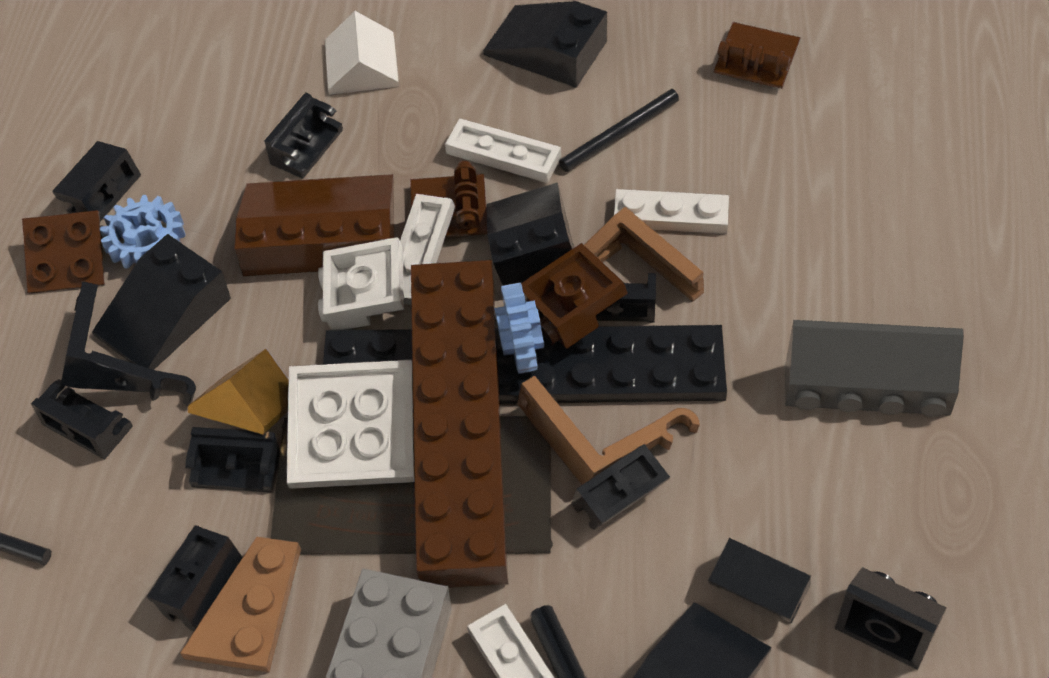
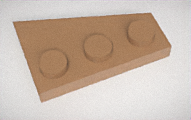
[180,537,301,672]

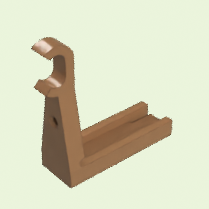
[584,207,704,302]
[517,376,700,485]

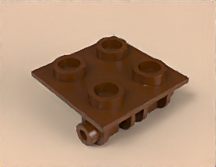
[713,22,801,89]
[410,161,487,238]
[22,210,105,293]

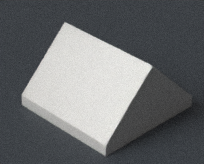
[325,11,399,95]

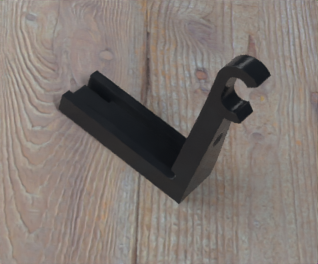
[61,282,196,407]

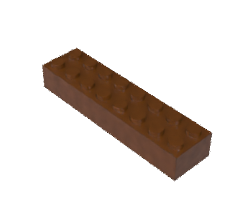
[411,260,508,588]

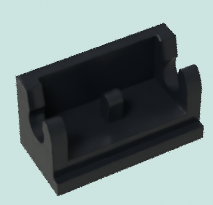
[264,92,343,179]
[52,141,141,222]
[595,273,656,322]
[31,379,133,460]
[186,427,281,493]
[571,444,670,530]
[147,525,243,631]
[708,538,811,623]

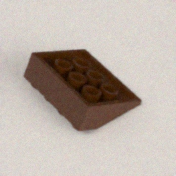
[235,174,395,276]

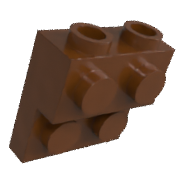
[521,243,628,349]

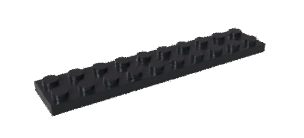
[323,325,727,404]

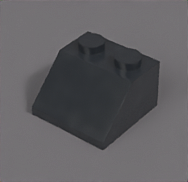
[835,567,947,670]

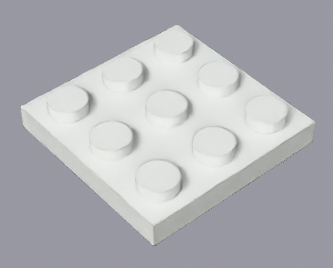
[287,360,415,489]

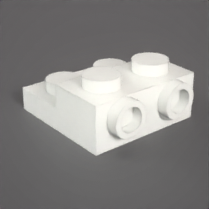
[318,237,404,330]

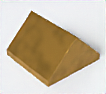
[188,349,289,435]

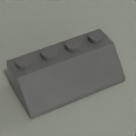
[785,320,964,417]

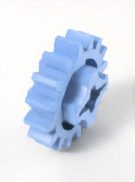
[100,195,186,269]
[494,283,544,374]

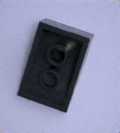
[483,1,607,88]
[486,182,574,286]
[92,234,231,370]
[633,602,772,678]

